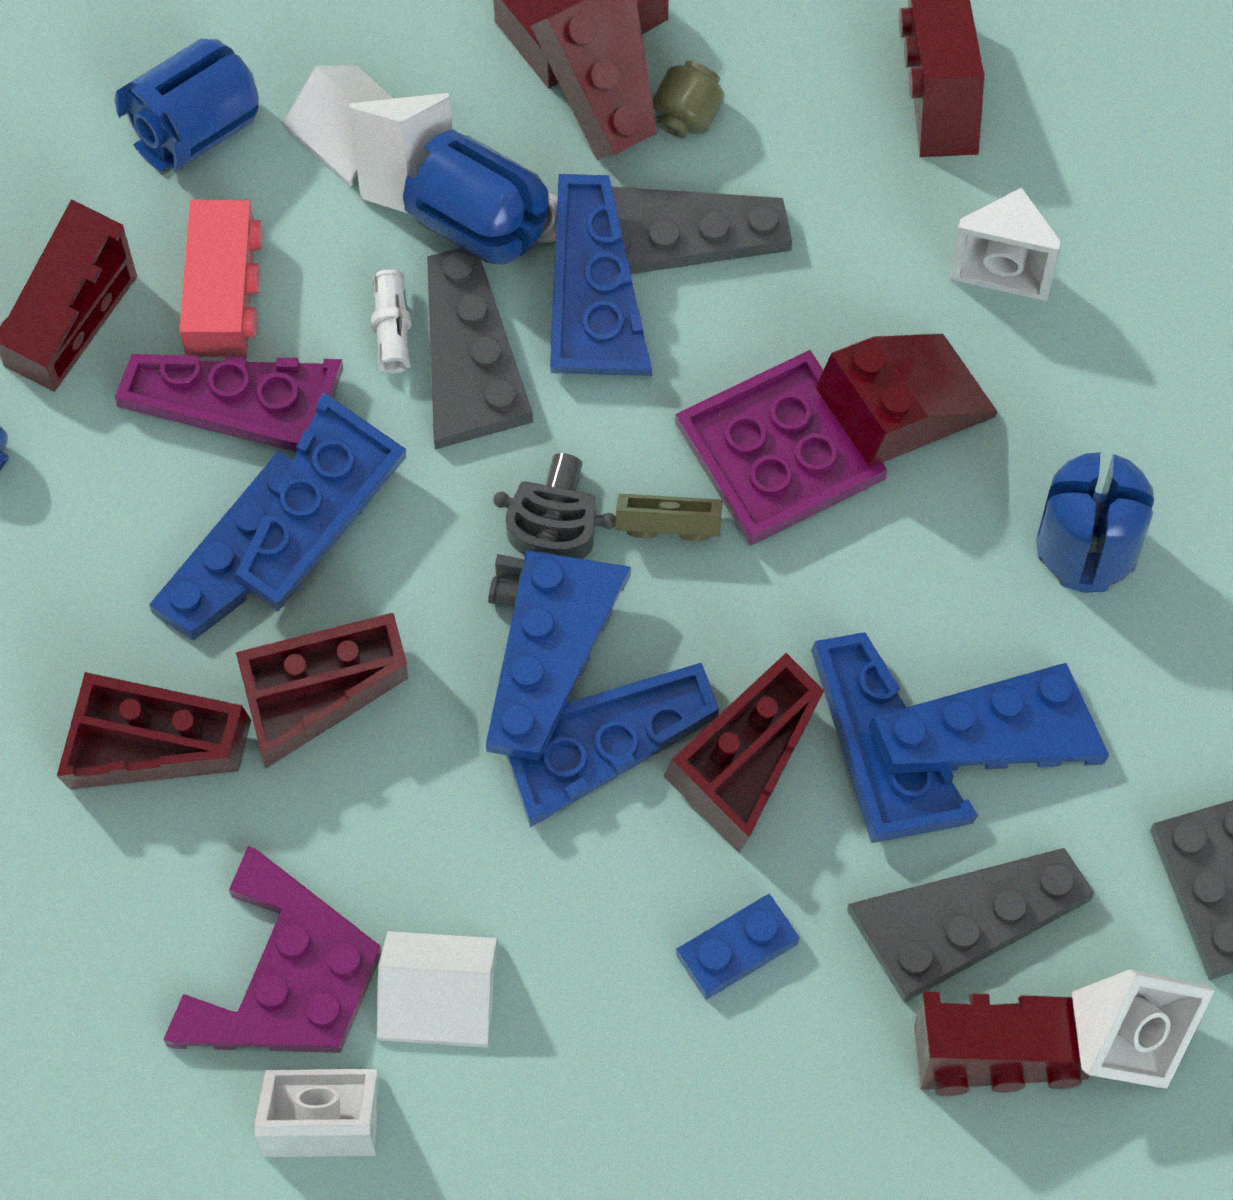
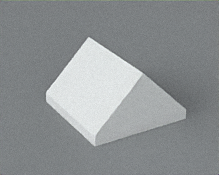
[284,65,394,187]
[349,93,453,214]
[949,187,1061,302]
[377,931,498,1048]
[1072,969,1215,1089]
[254,1069,378,1157]

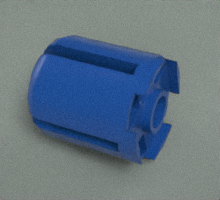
[114,39,259,172]
[403,129,549,265]
[1036,452,1154,593]

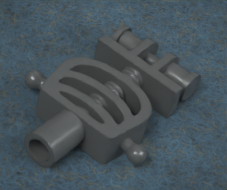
[488,453,616,610]

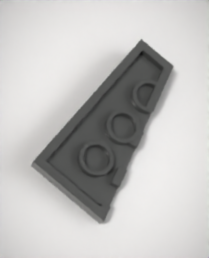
[612,187,792,274]
[427,247,533,449]
[847,848,1094,1003]

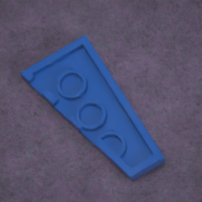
[550,174,653,376]
[235,392,406,611]
[149,451,362,641]
[486,550,631,761]
[811,632,978,843]
[506,662,719,828]
[869,663,1109,773]

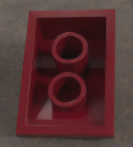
[816,333,998,468]

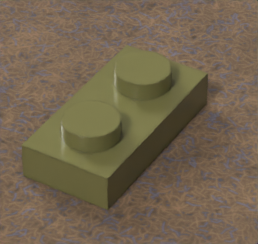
[615,493,722,541]

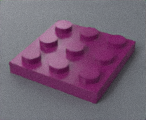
[675,350,887,546]

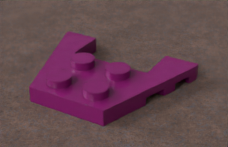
[163,846,382,1053]

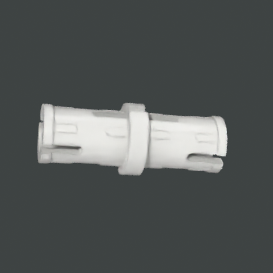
[371,269,412,374]

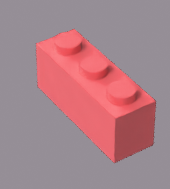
[179,200,263,357]

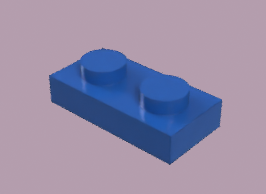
[676,893,799,1000]

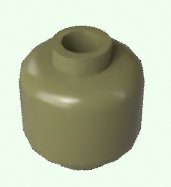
[652,61,725,138]

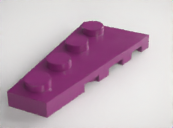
[115,354,343,452]

